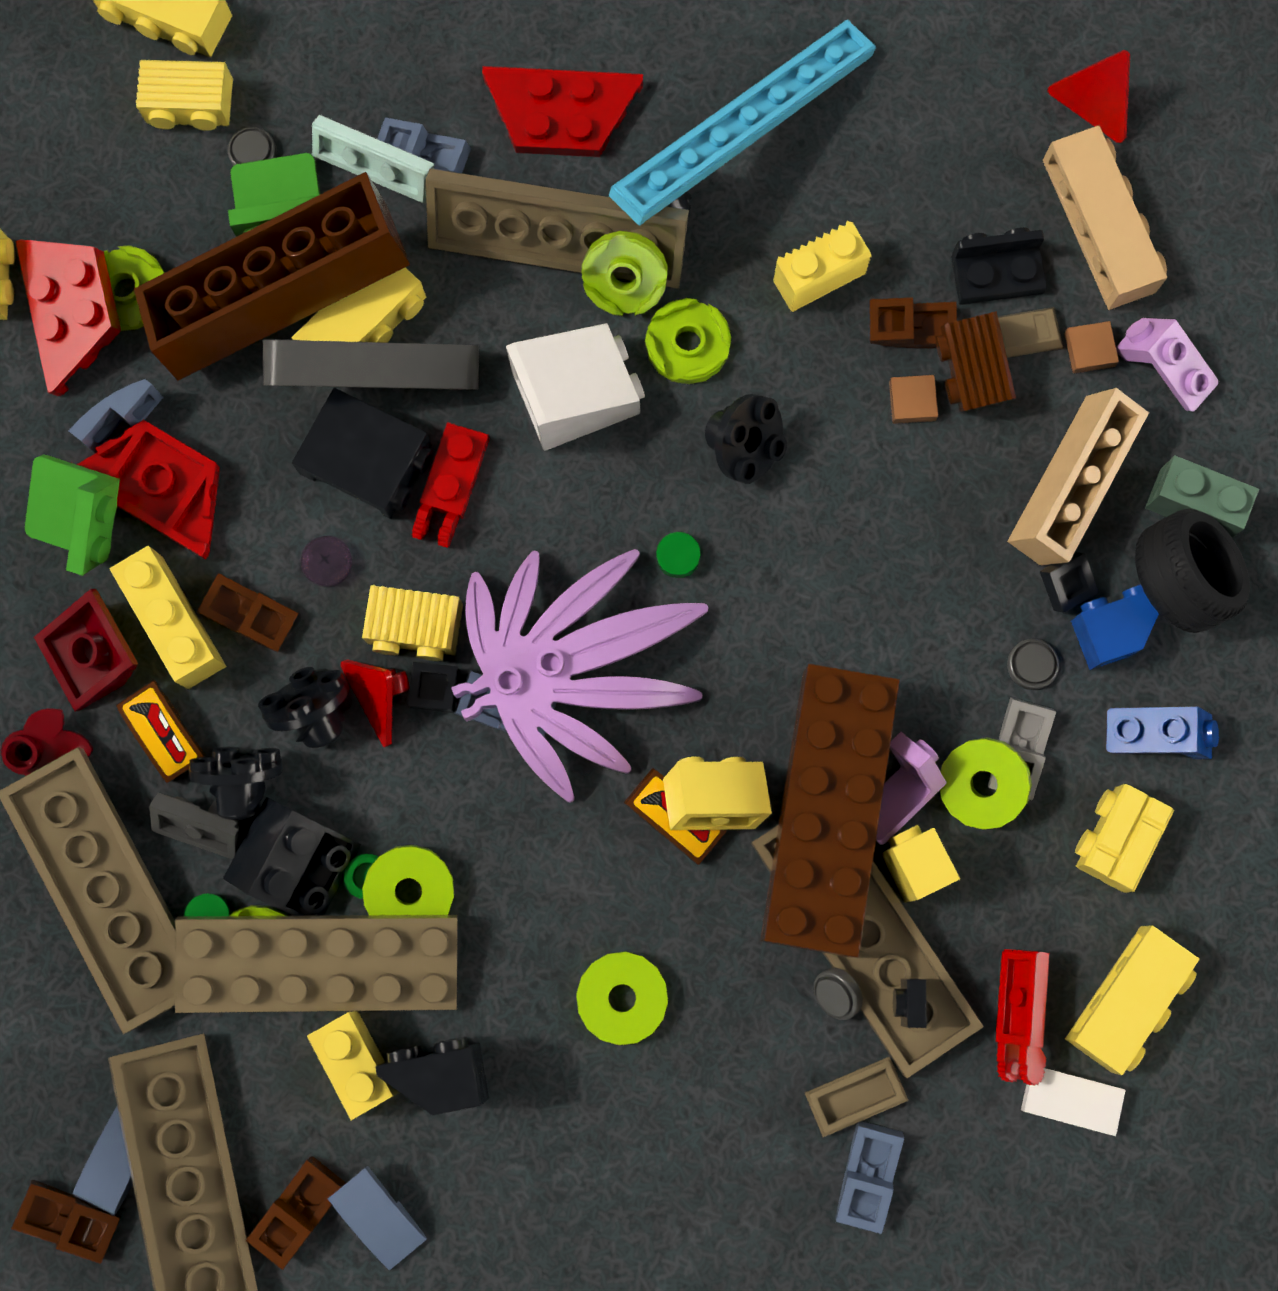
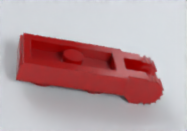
[412,422,490,548]
[995,949,1050,1086]

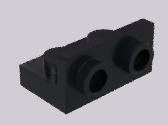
[951,227,1047,305]

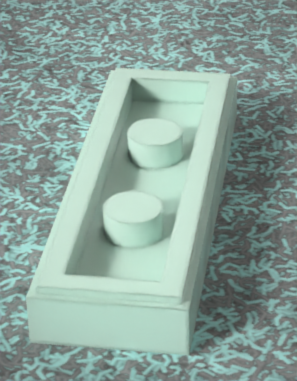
[312,115,434,204]

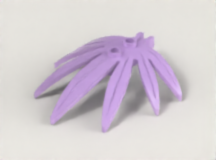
[451,549,708,803]

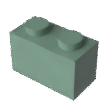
[1145,455,1259,538]

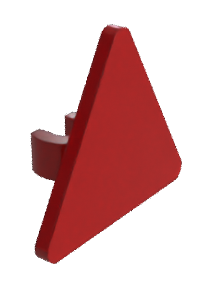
[1048,50,1130,143]
[340,659,410,747]

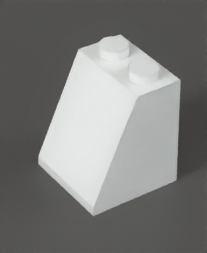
[506,323,645,451]

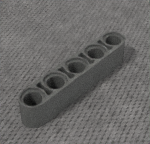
[263,340,479,390]

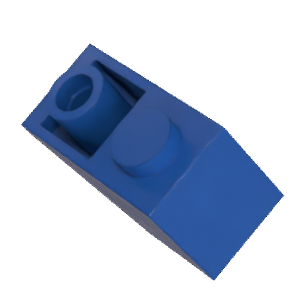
[1071,584,1159,670]

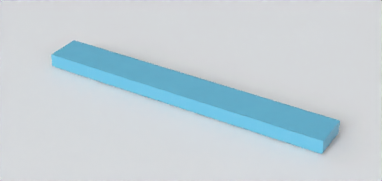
[609,19,876,226]

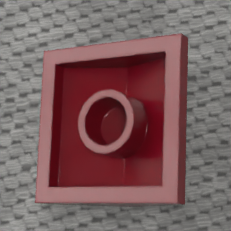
[34,589,138,712]

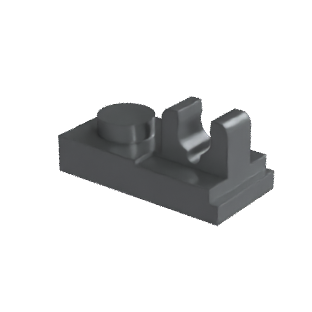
[149,792,246,859]

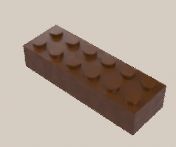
[134,172,410,381]
[760,664,900,958]

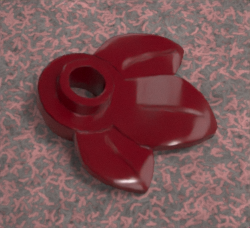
[1,708,93,776]

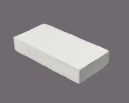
[1021,1068,1125,1136]

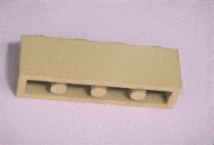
[1043,125,1167,310]
[1007,388,1149,565]

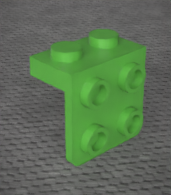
[228,153,320,237]
[25,454,120,576]

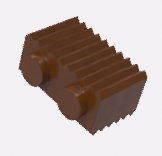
[935,311,1016,411]

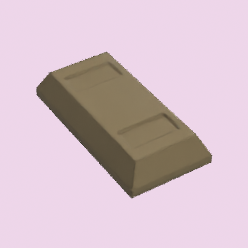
[998,307,1063,358]
[804,1056,909,1137]

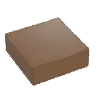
[1064,321,1119,373]
[889,375,938,424]

